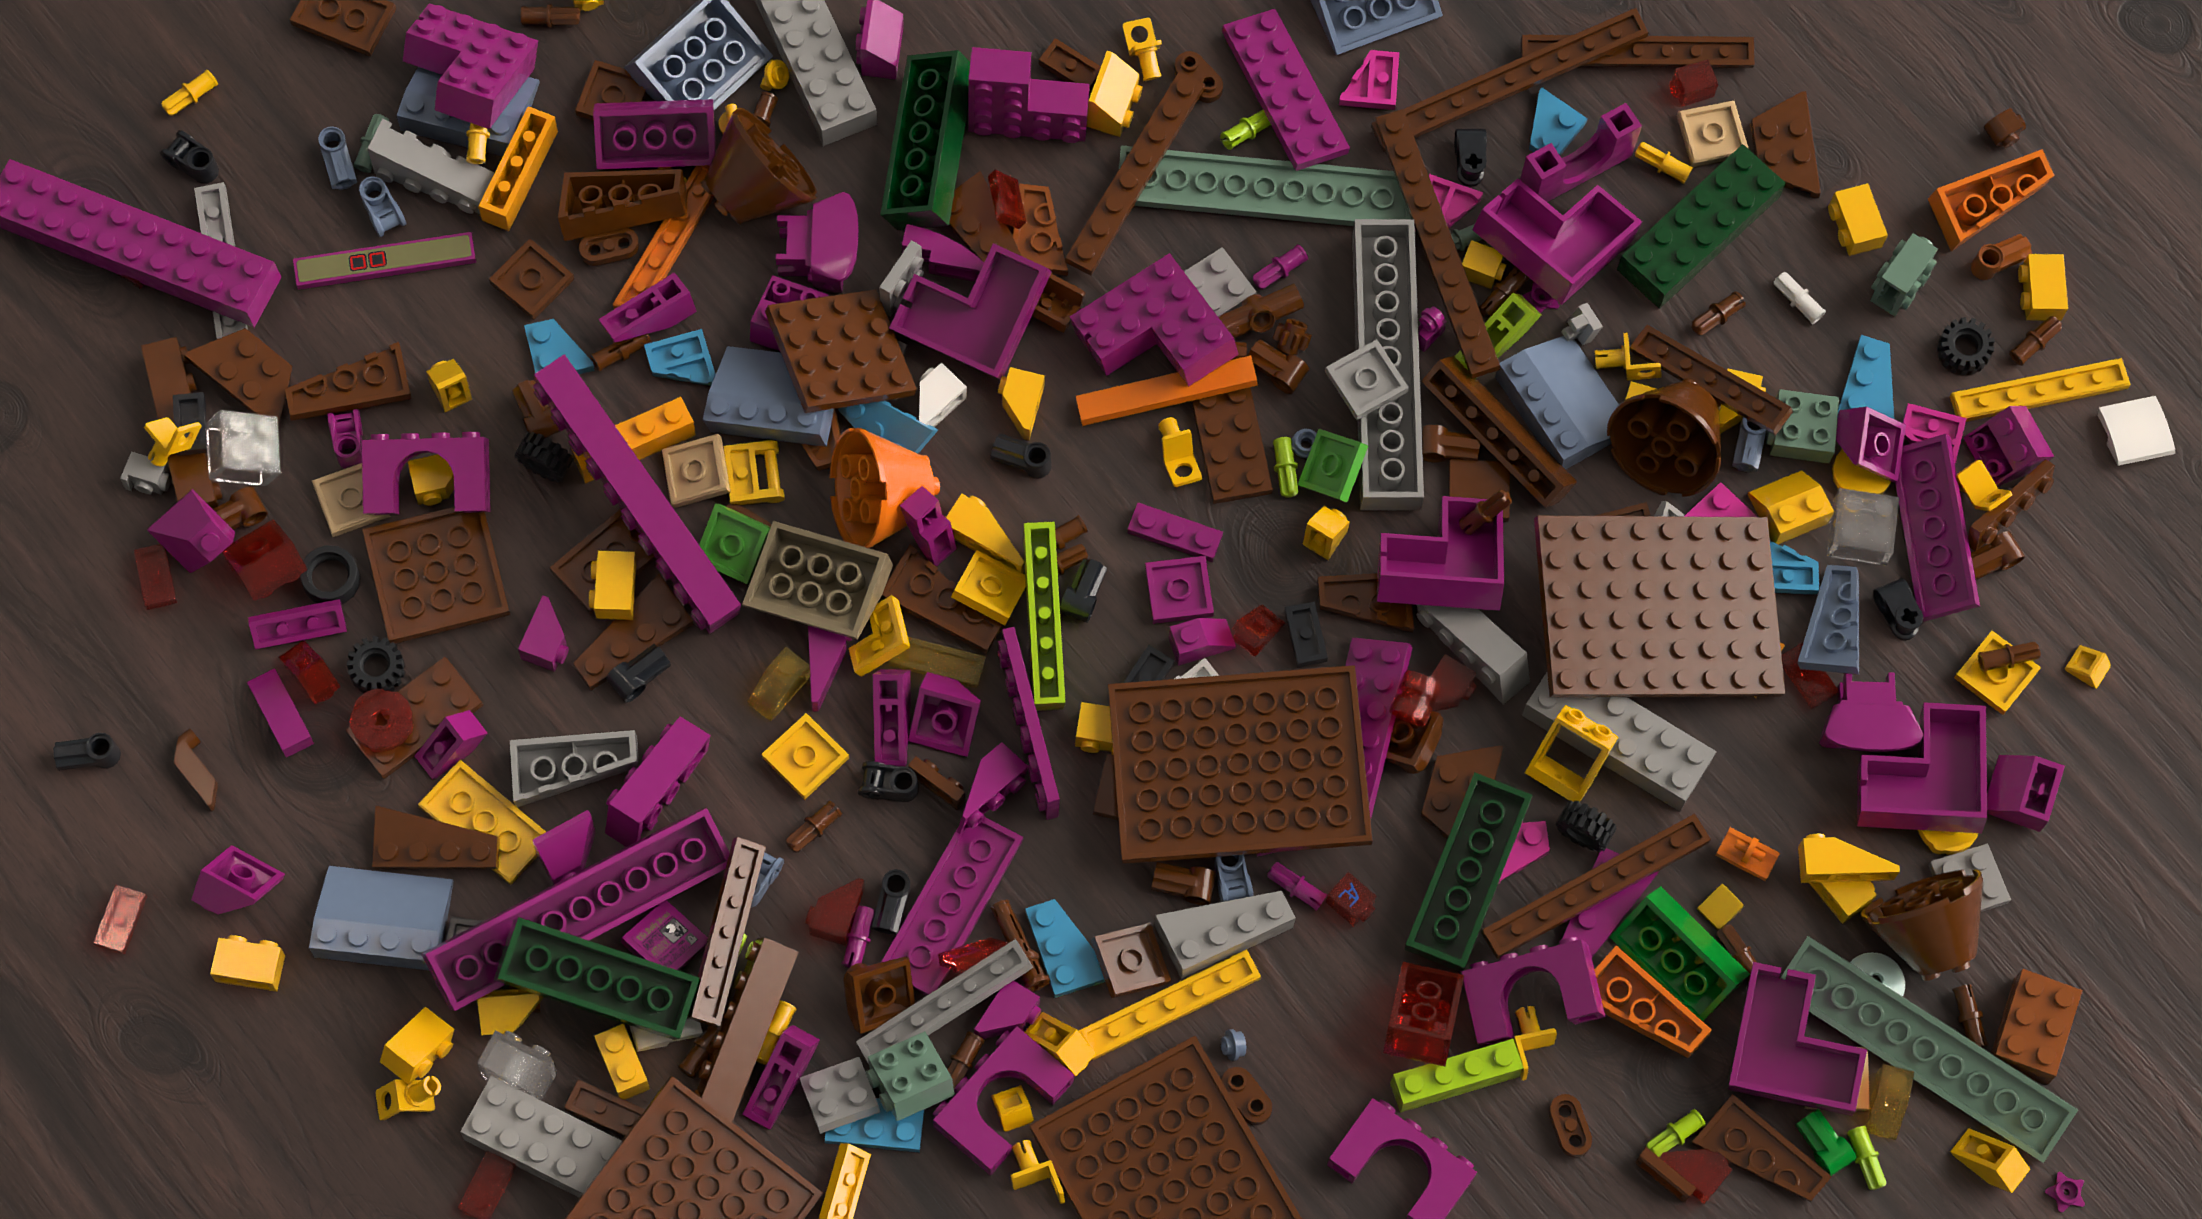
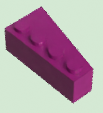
[605,716,711,847]

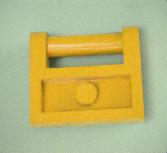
[724,440,785,505]

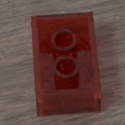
[1383,962,1464,1067]

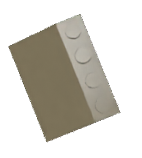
[742,521,893,640]

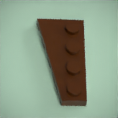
[881,544,1002,654]
[573,574,694,691]

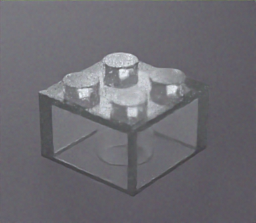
[207,410,281,486]
[1827,488,1899,566]
[477,1030,557,1101]

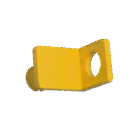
[1122,17,1162,81]
[1595,333,1662,381]
[144,417,202,466]
[1158,417,1202,487]
[1956,460,2013,511]
[1514,1006,1557,1080]
[376,1076,441,1120]
[1011,1140,1065,1204]

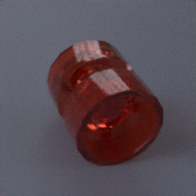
[1389,670,1442,727]

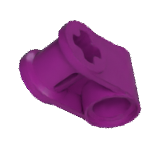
[328,409,363,469]

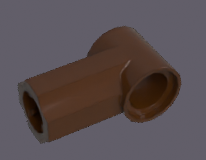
[1248,339,1309,394]
[512,380,560,438]
[1422,425,1480,463]
[213,486,268,530]
[1971,531,2025,580]
[1151,862,1217,905]

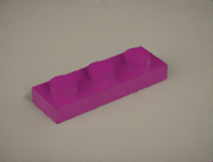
[1127,503,1223,562]
[248,599,347,649]

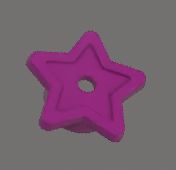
[1522,281,1559,313]
[2045,1172,2085,1213]

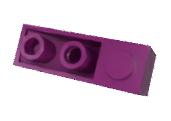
[957,742,1029,834]

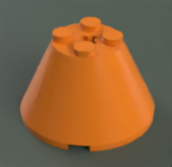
[830,428,940,549]

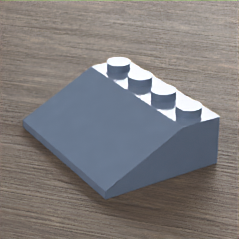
[624,0,773,110]
[1310,0,1443,55]
[397,67,540,156]
[1495,336,1619,469]
[703,346,834,447]
[309,866,454,970]

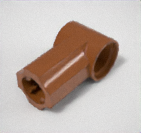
[1971,234,2032,280]

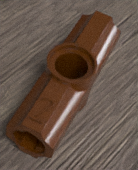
[1218,284,1304,338]

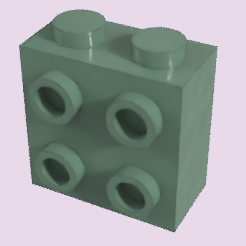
[1870,233,1938,317]
[1766,389,1839,463]
[866,1031,955,1121]

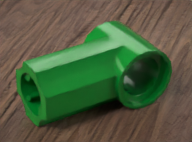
[1795,1109,1856,1176]

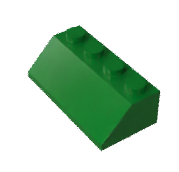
[1610,886,1750,1022]

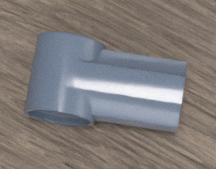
[318,126,357,190]
[1732,417,1766,472]

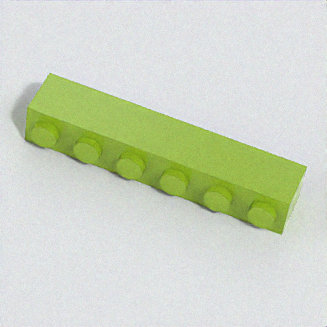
[1023,522,1065,711]

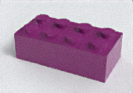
[593,99,716,169]

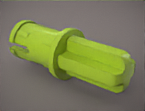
[1220,110,1271,150]
[1273,437,1298,498]
[1646,1109,1706,1157]
[1847,1126,1886,1190]

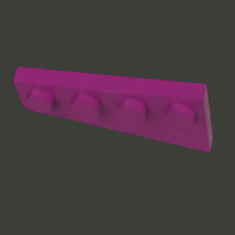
[1562,848,1659,958]

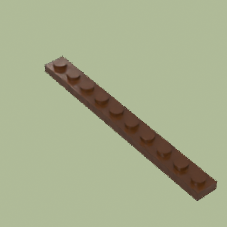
[1371,8,1649,152]
[1375,109,1500,379]

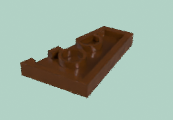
[1317,573,1414,633]

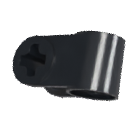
[1454,129,1487,187]
[160,130,219,183]
[1873,578,1923,640]
[857,761,919,802]

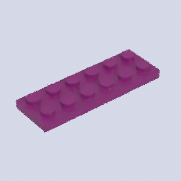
[1222,9,1350,171]
[1895,434,1980,622]
[997,627,1060,820]
[1345,637,1413,818]
[881,817,1023,996]

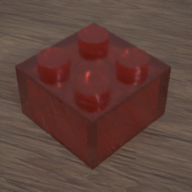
[221,519,308,601]

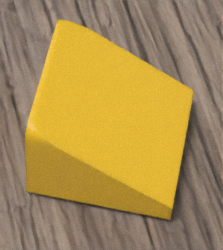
[2065,645,2111,688]
[1697,884,1744,930]
[991,1085,1034,1131]

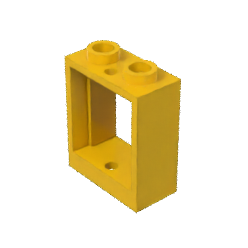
[1525,705,1619,802]

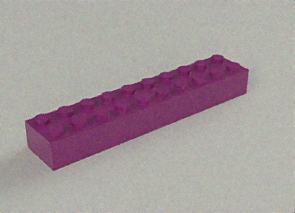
[0,159,281,328]
[533,354,741,634]
[421,808,730,1011]

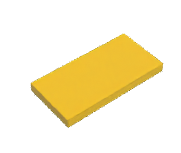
[418,760,546,885]

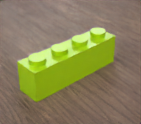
[1390,1039,1523,1112]

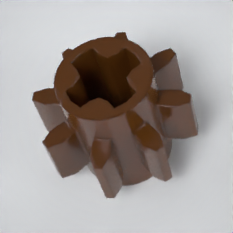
[1273,319,1312,355]

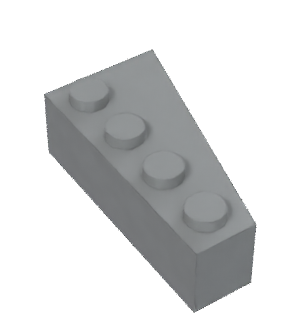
[367,119,494,214]
[1416,604,1530,705]
[510,730,639,807]
[1154,891,1296,980]

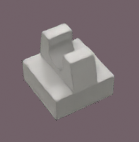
[1561,303,1603,345]

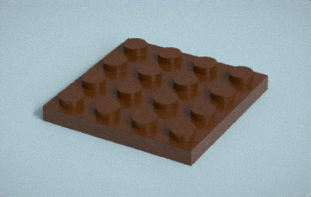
[765,289,917,413]
[362,507,510,644]

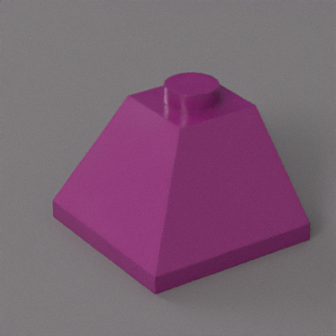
[1836,406,1906,482]
[147,489,235,573]
[908,672,981,757]
[532,810,596,885]
[191,845,285,915]

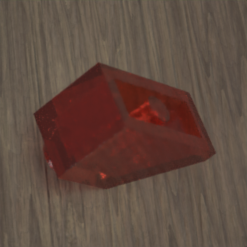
[278,640,341,704]
[1413,654,1477,712]
[805,878,865,946]
[1659,1149,1733,1205]

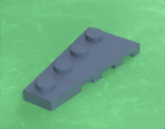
[1798,565,1859,674]

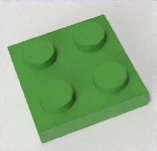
[1298,429,1368,502]
[699,503,771,584]

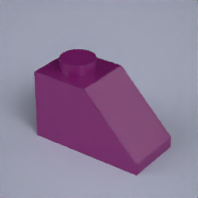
[518,595,569,672]
[1168,618,1236,666]
[415,710,488,779]
[974,981,1042,1039]

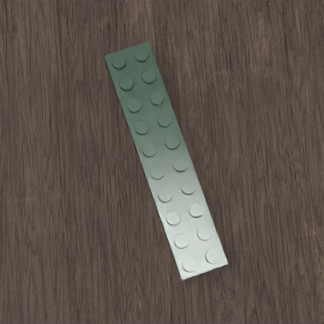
[1119,146,1411,226]
[1780,936,2078,1163]

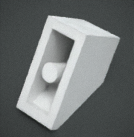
[919,363,967,427]

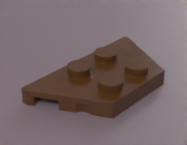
[1750,91,1821,198]
[184,328,293,431]
[1421,745,1503,840]

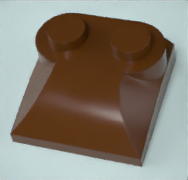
[1385,702,1443,774]
[844,956,915,1034]

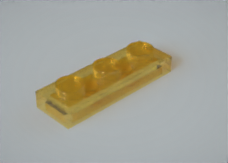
[889,637,986,688]

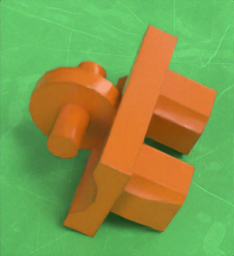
[1715,827,1780,881]

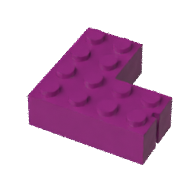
[403,3,538,129]
[968,47,1090,143]
[1472,178,1642,305]
[889,243,1052,380]
[1070,253,1239,387]
[1377,496,1504,611]
[1857,702,1987,834]
[1728,962,1867,1116]

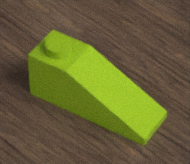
[1455,293,1542,378]

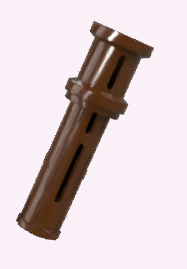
[990,899,1050,992]

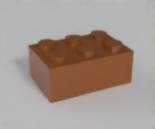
[1991,969,2083,1085]

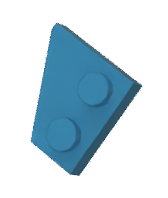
[1529,88,1588,155]
[524,319,595,374]
[644,329,716,386]
[1770,541,1819,594]

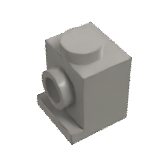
[120,452,172,494]

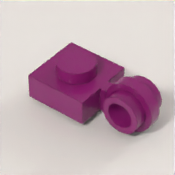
[1418,306,1447,352]

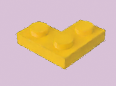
[849,595,910,677]

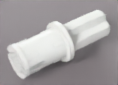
[1773,272,1826,325]

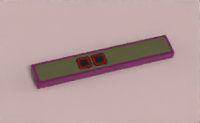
[293,232,476,290]

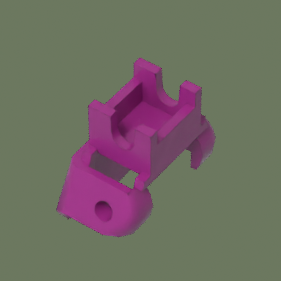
[775,192,859,294]
[1819,672,1924,752]

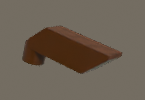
[174,728,218,812]

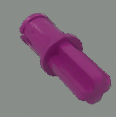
[1252,244,1308,290]
[1267,862,1328,911]
[841,906,875,968]

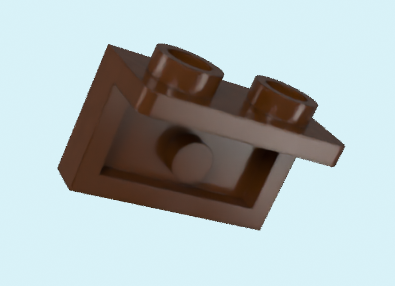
[1032,273,1085,333]

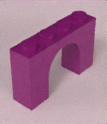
[1520,103,1642,202]
[362,432,490,515]
[1461,937,1605,1047]
[933,1026,1074,1176]
[1327,1098,1477,1219]

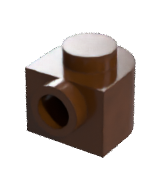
[1983,108,2026,148]

